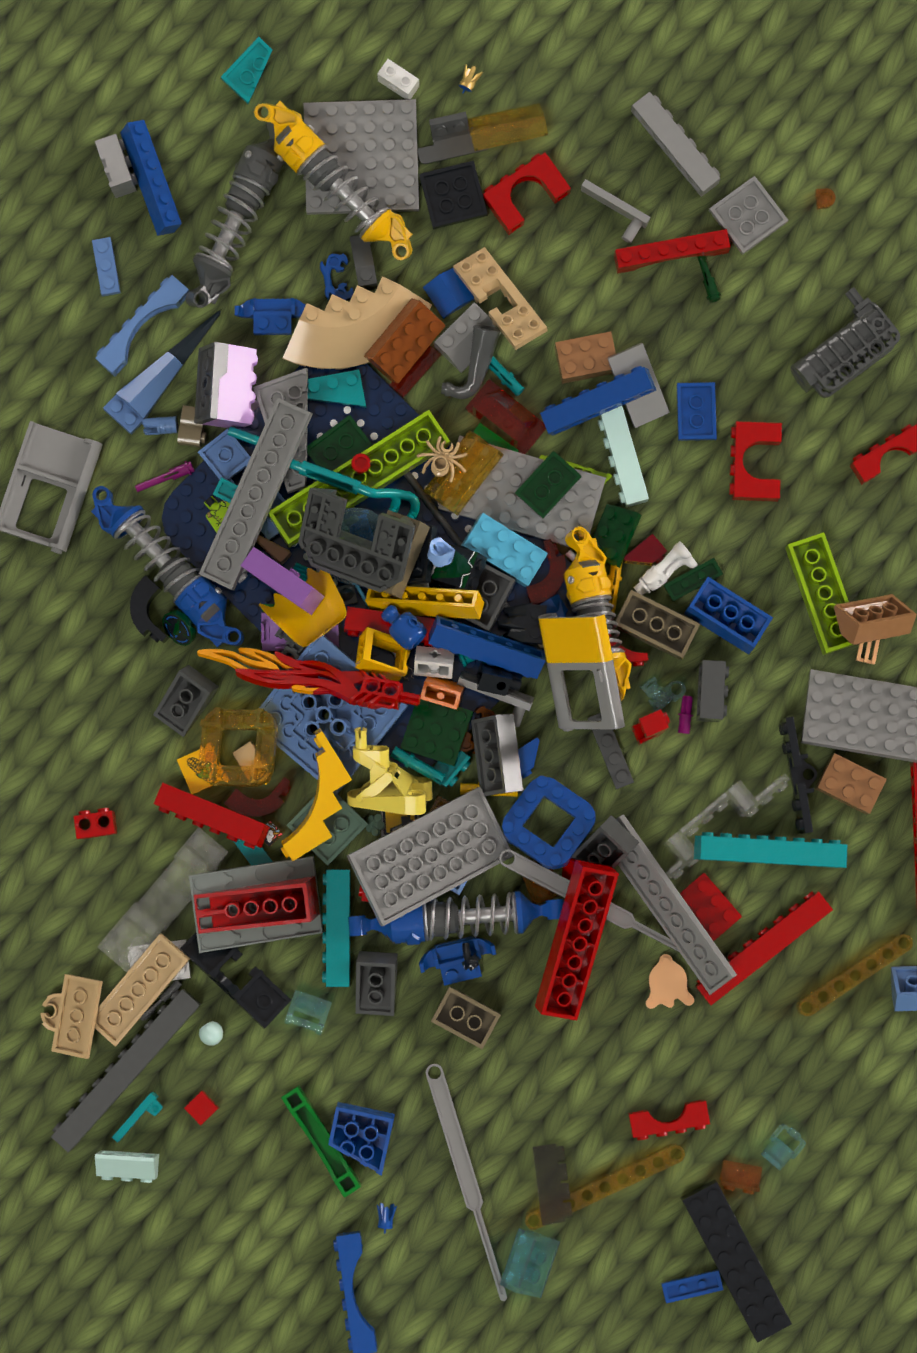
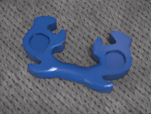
[320,254,354,301]

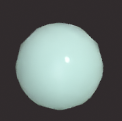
[199,1021,223,1046]

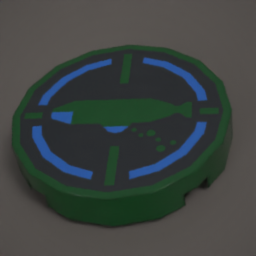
[163,610,196,646]

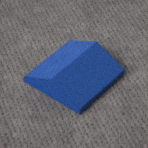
[423,268,474,319]

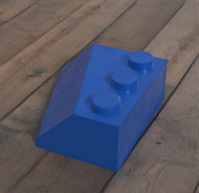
[328,1102,395,1176]

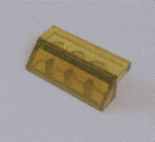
[468,103,548,151]
[424,430,504,516]

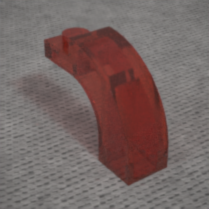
[526,539,566,605]
[224,777,292,817]

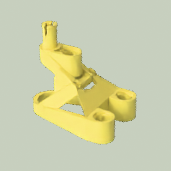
[347,727,433,815]

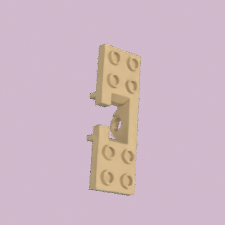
[453,247,547,350]

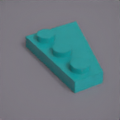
[220,37,273,104]
[308,370,366,408]

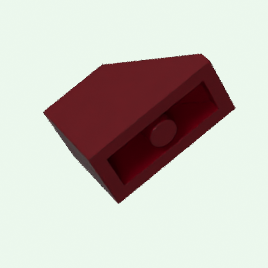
[623,534,667,566]

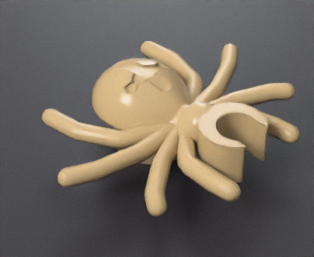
[417,436,467,483]

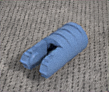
[142,416,178,435]

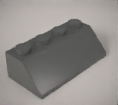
[471,714,523,796]

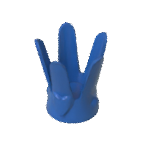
[377,1203,397,1234]

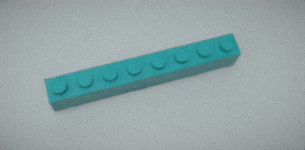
[694,832,847,868]

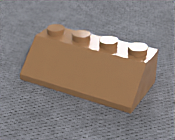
[834,594,917,645]

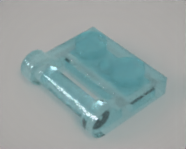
[284,990,332,1035]

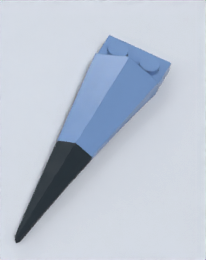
[103,311,221,435]

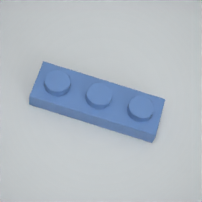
[92,237,121,297]

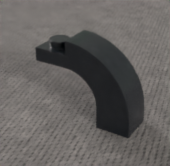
[130,575,169,643]

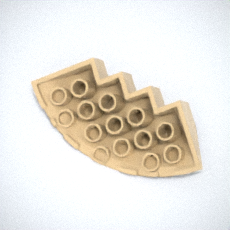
[282,276,432,369]

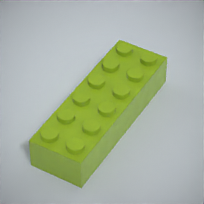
[785,532,853,655]

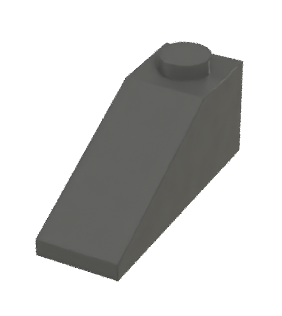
[350,235,378,290]

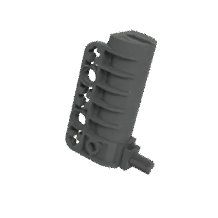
[790,287,900,398]

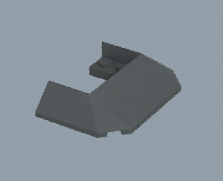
[298,488,416,592]

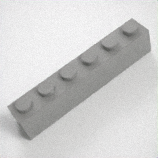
[631,92,720,197]

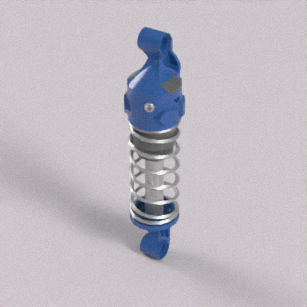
[91,486,244,647]
[348,891,564,945]

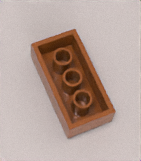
[364,298,446,384]

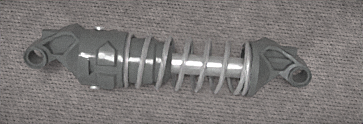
[185,122,286,308]

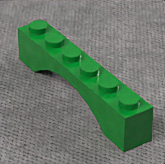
[281,1085,362,1198]

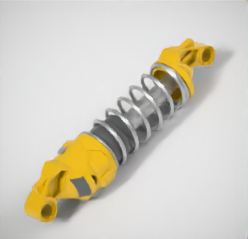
[254,101,413,260]

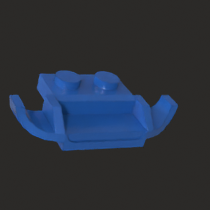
[235,298,306,335]
[419,936,496,986]

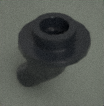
[462,943,480,971]

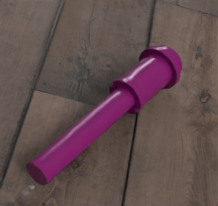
[135,461,195,492]

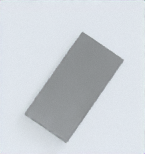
[607,343,670,428]

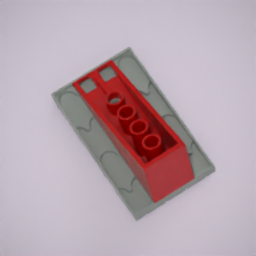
[189,856,324,953]

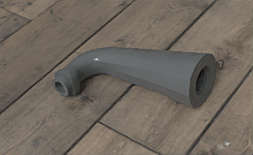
[441,325,500,399]

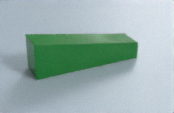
[473,423,519,452]

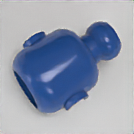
[381,605,427,650]

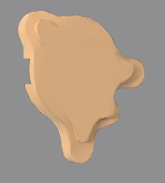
[645,954,694,1009]

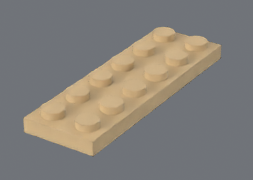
[95,933,190,1047]

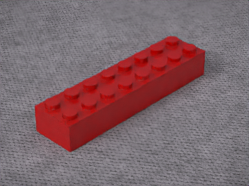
[535,860,619,1021]

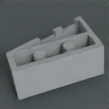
[95,134,138,198]

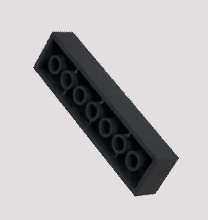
[681,1179,792,1343]

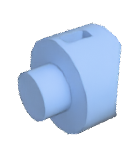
[427,537,455,567]

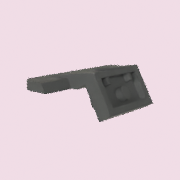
[417,111,490,164]

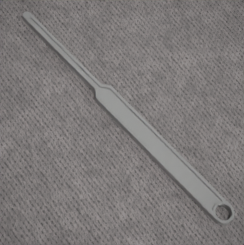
[499,849,680,953]
[426,1064,507,1301]

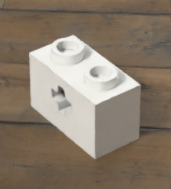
[377,59,419,100]
[414,646,454,679]

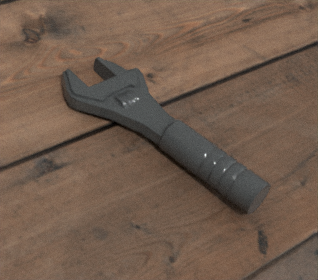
[140,980,182,1021]

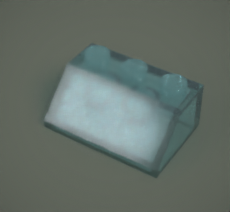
[500,1228,560,1298]

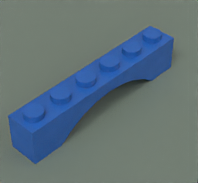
[333,1231,378,1353]

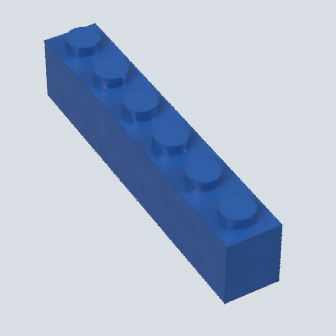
[120,120,182,236]
[540,366,657,436]
[429,615,546,679]

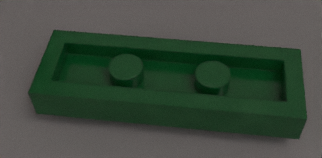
[663,558,723,602]

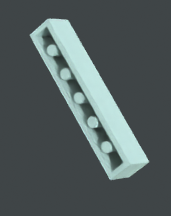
[598,406,649,508]

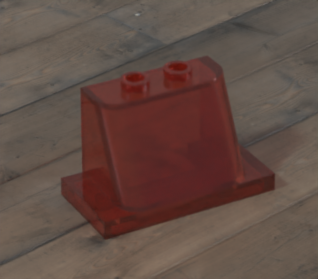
[465,379,546,454]

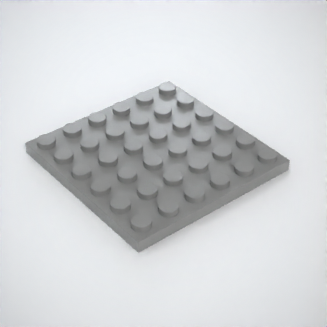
[304,99,419,215]

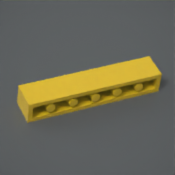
[365,586,484,619]

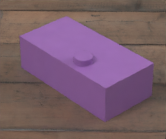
[241,547,325,615]

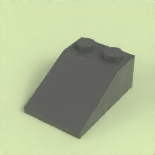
[153,665,219,737]
[356,951,398,1016]

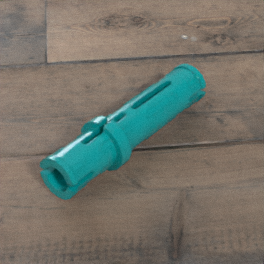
[489,356,525,396]
[390,746,446,785]

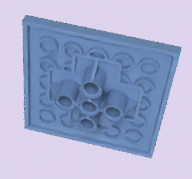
[248,635,408,795]

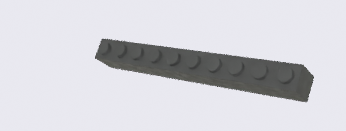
[51,989,201,1152]

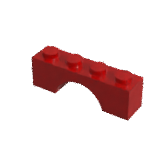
[850,424,917,485]
[628,1099,710,1140]

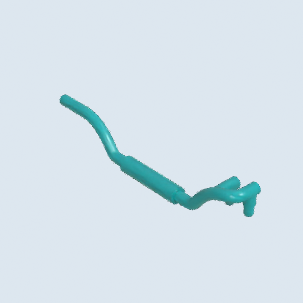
[227,426,420,519]

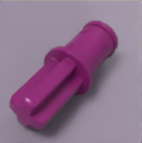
[678,695,693,734]

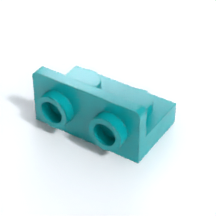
[433,751,471,788]

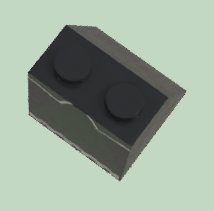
[431,544,487,590]

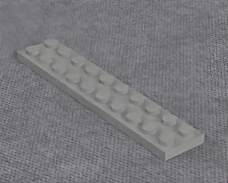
[199,398,313,590]
[616,814,737,995]

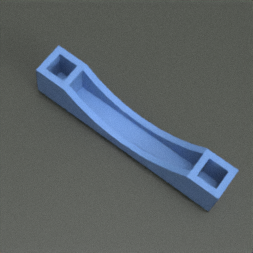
[95,275,189,377]

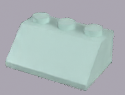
[95,1150,159,1183]

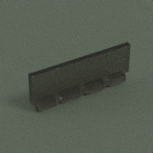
[533,1143,573,1225]

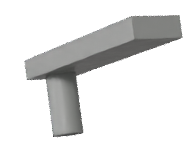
[581,179,650,243]
[457,671,534,727]

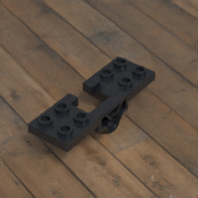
[779,717,817,834]
[180,932,291,1029]

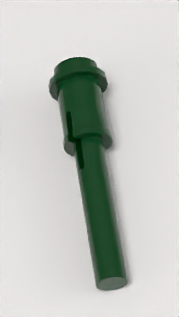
[697,256,721,303]

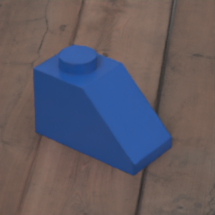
[518,737,540,779]

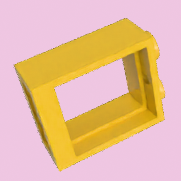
[355,627,410,681]

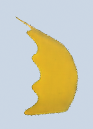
[259,568,346,647]

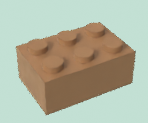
[554,331,616,384]
[814,753,887,815]

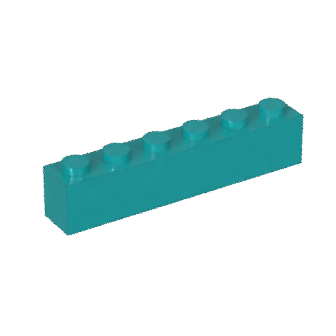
[322,870,351,987]

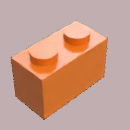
[420,677,465,710]

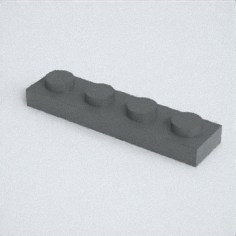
[587,713,634,790]

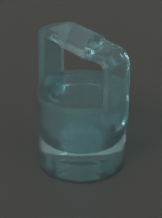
[761,1124,806,1171]

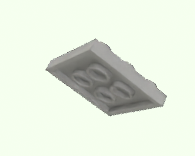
[709,176,788,255]

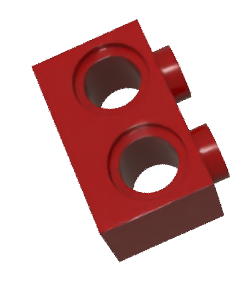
[73,808,117,839]

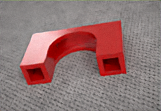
[483,152,571,235]
[729,421,782,502]

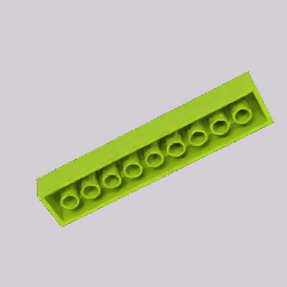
[268,410,450,548]

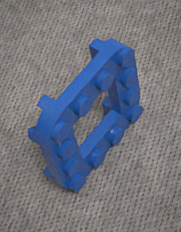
[502,776,595,869]

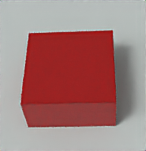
[184,1090,219,1126]

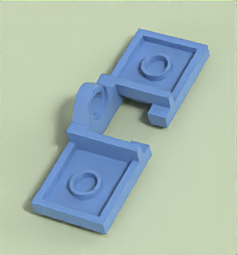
[198,428,285,540]

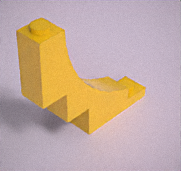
[280,728,352,861]

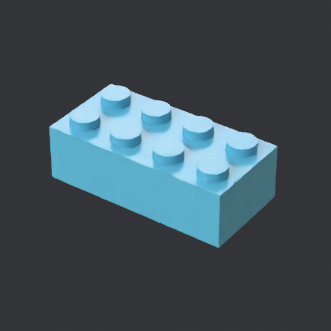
[460,513,548,587]

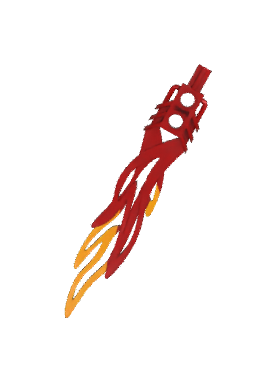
[197,648,421,710]

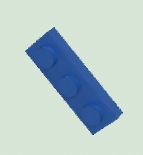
[661,1270,723,1304]

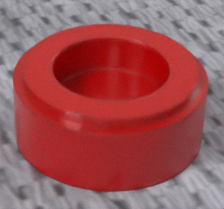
[351,453,371,474]

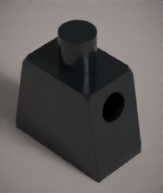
[476,661,522,696]

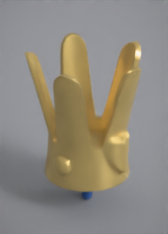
[459,64,483,93]

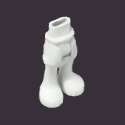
[633,541,698,595]

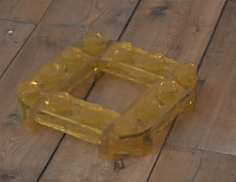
[196,707,278,787]

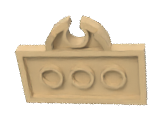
[41,974,103,1059]

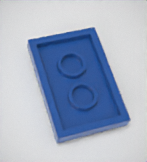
[676,382,717,441]

